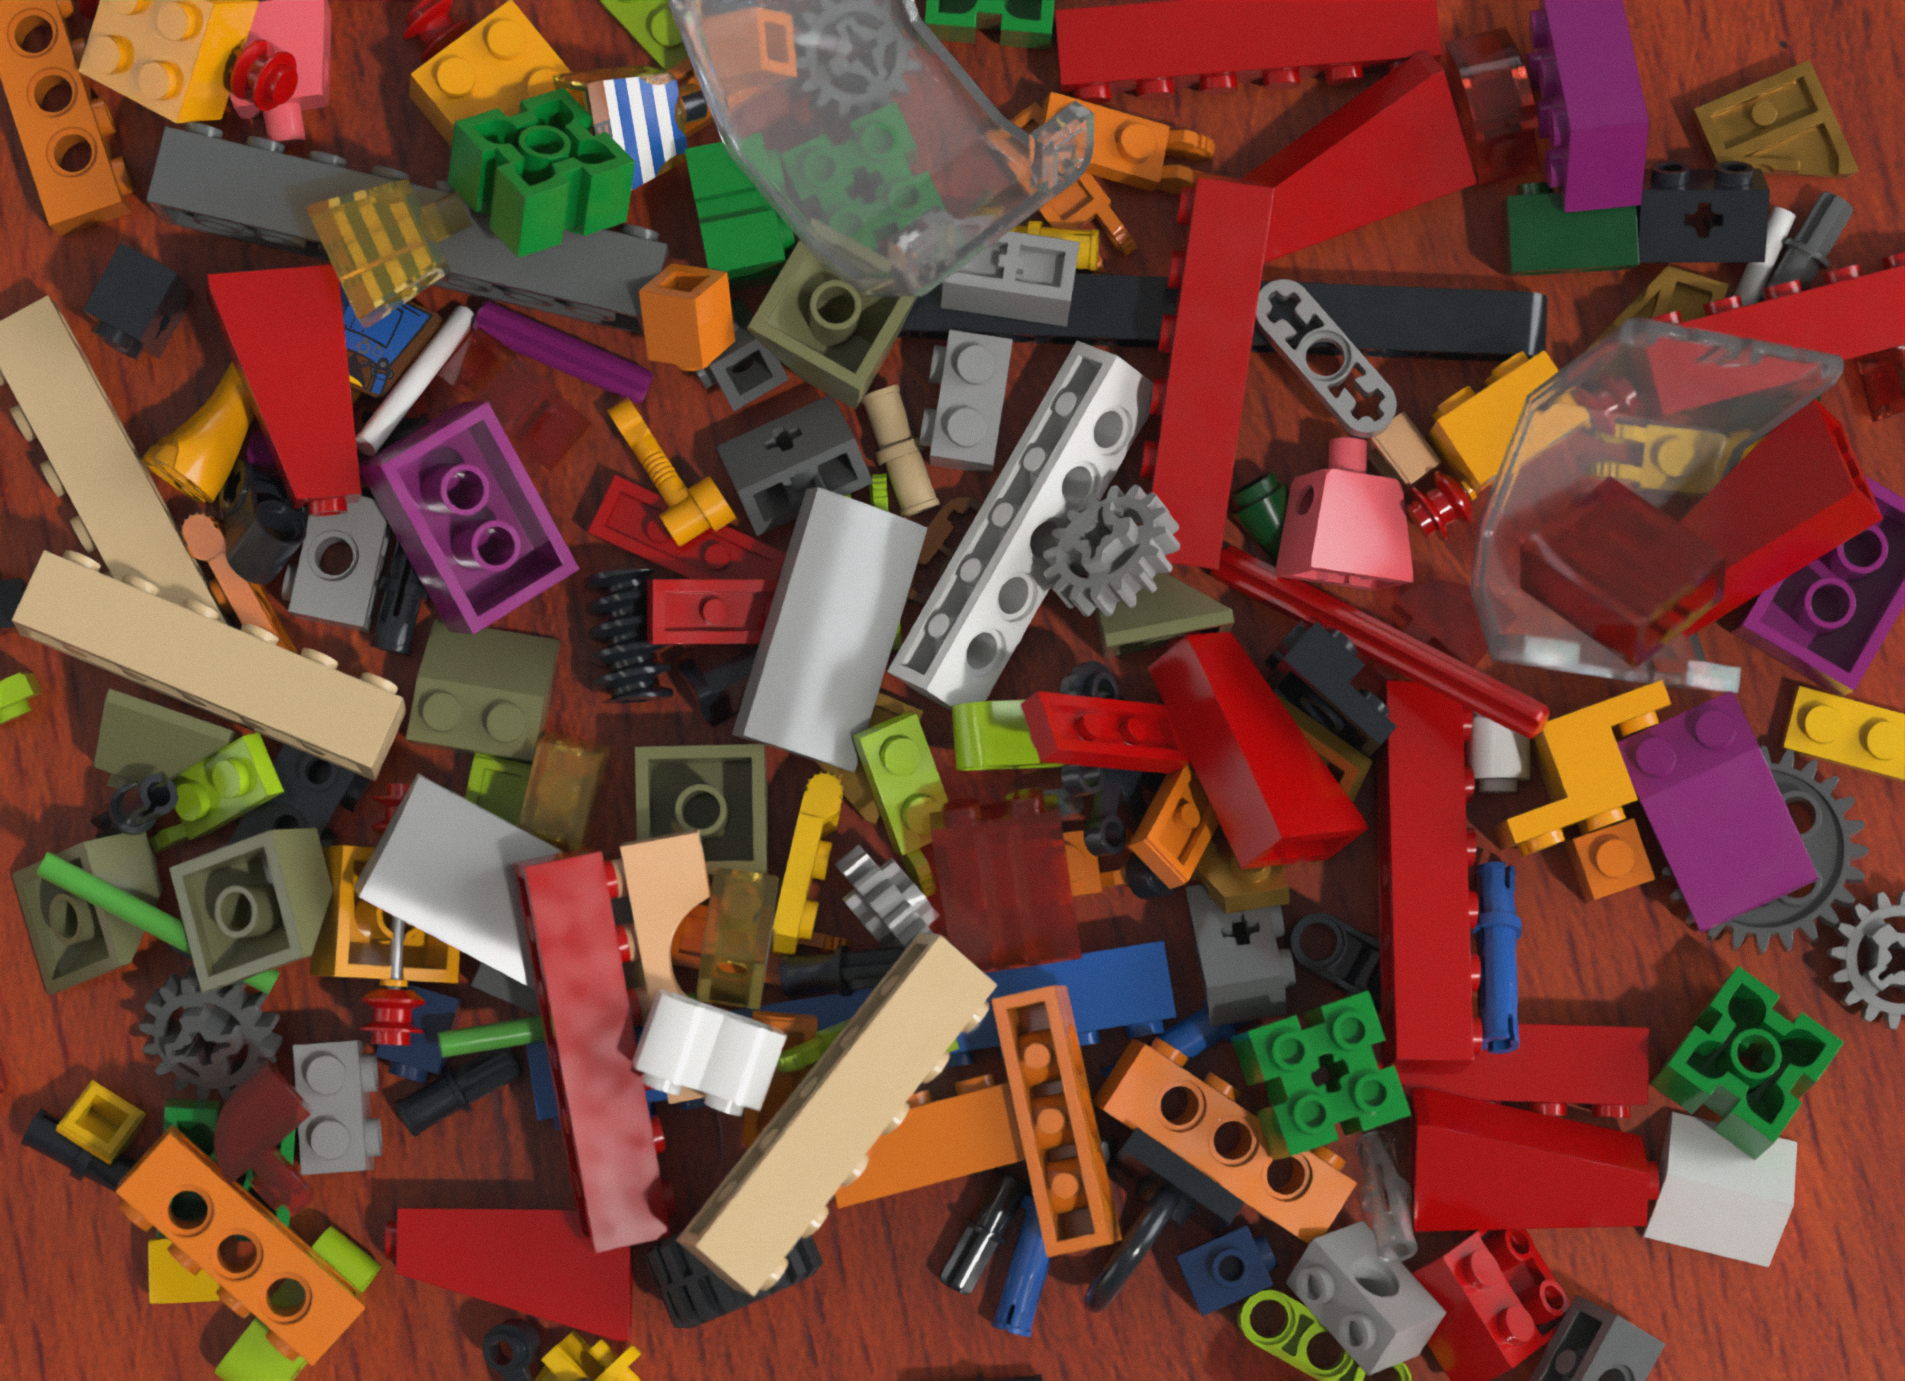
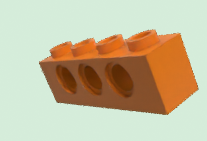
[0,0,136,237]
[991,985,1122,1257]
[1092,1037,1357,1245]
[116,1124,366,1366]

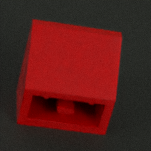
[1409,1229,1571,1381]

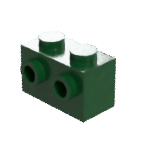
[1502,182,1640,277]

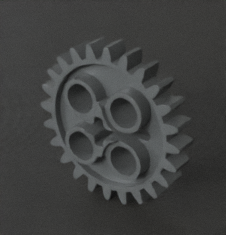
[1657,746,1868,955]

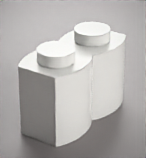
[632,988,787,1116]

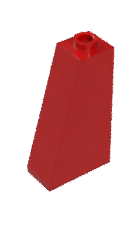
[1241,50,1477,263]
[206,264,361,517]
[1637,395,1884,638]
[1148,630,1368,869]
[1408,1088,1659,1232]
[385,1207,634,1341]

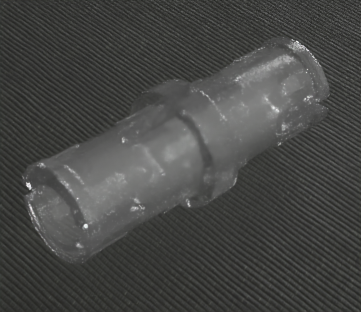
[1355,1131,1418,1262]

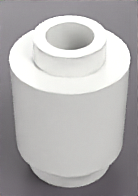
[1466,711,1530,794]

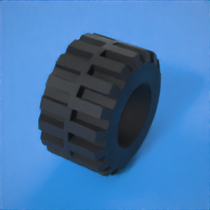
[643,1230,824,1329]

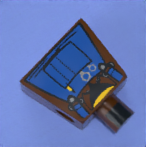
[339,275,444,415]

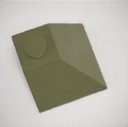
[747,220,924,410]
[1094,573,1235,659]
[93,688,242,789]
[169,828,333,993]
[12,832,163,996]

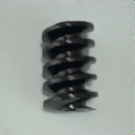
[584,569,674,704]

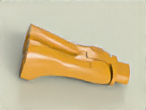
[141,360,256,503]

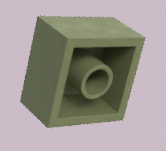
[635,744,769,878]

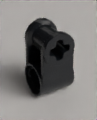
[219,458,307,585]
[1284,913,1381,1014]

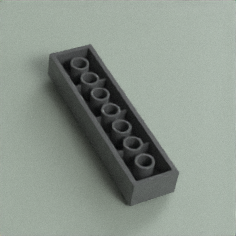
[146,122,673,336]

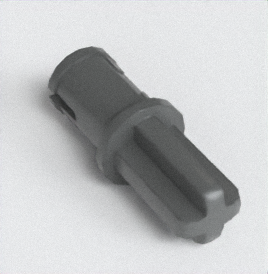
[1760,192,1853,301]

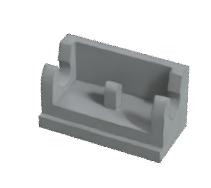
[941,223,1080,327]

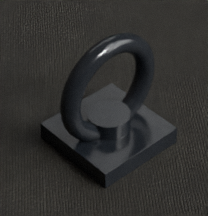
[1083,1127,1245,1313]

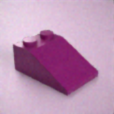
[1617,690,1819,933]

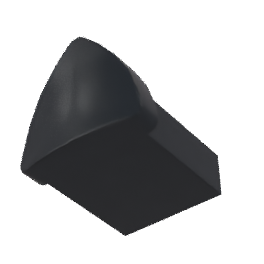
[673,644,759,727]

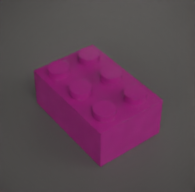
[1526,0,1649,213]
[358,401,579,635]
[1731,475,1905,697]

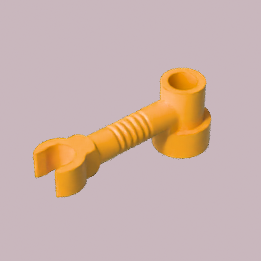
[607,397,737,548]

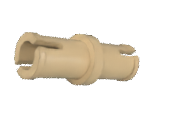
[861,385,940,518]

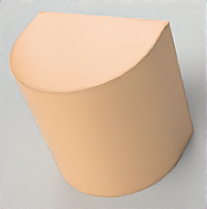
[1366,412,1443,493]

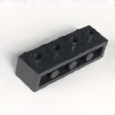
[169,744,372,961]

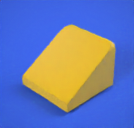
[55,1080,146,1165]
[148,1238,221,1304]

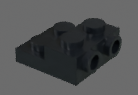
[1264,620,1397,758]

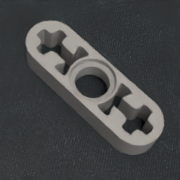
[1255,279,1397,438]

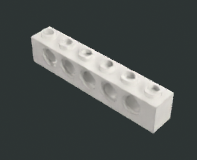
[887,341,1153,711]

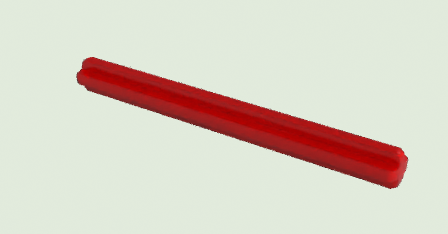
[1211,546,1550,739]

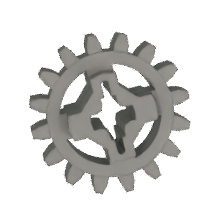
[1043,485,1180,617]
[835,844,940,949]
[1826,890,1905,1030]

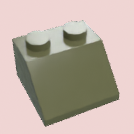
[406,619,561,765]

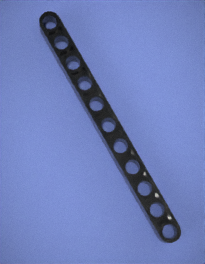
[895,266,1548,363]

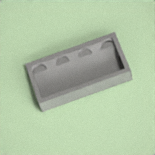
[732,487,928,773]
[354,774,634,990]

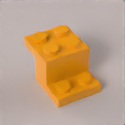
[1493,680,1671,857]

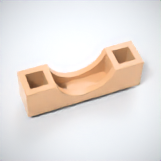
[611,828,711,1104]

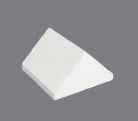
[1642,1112,1797,1267]

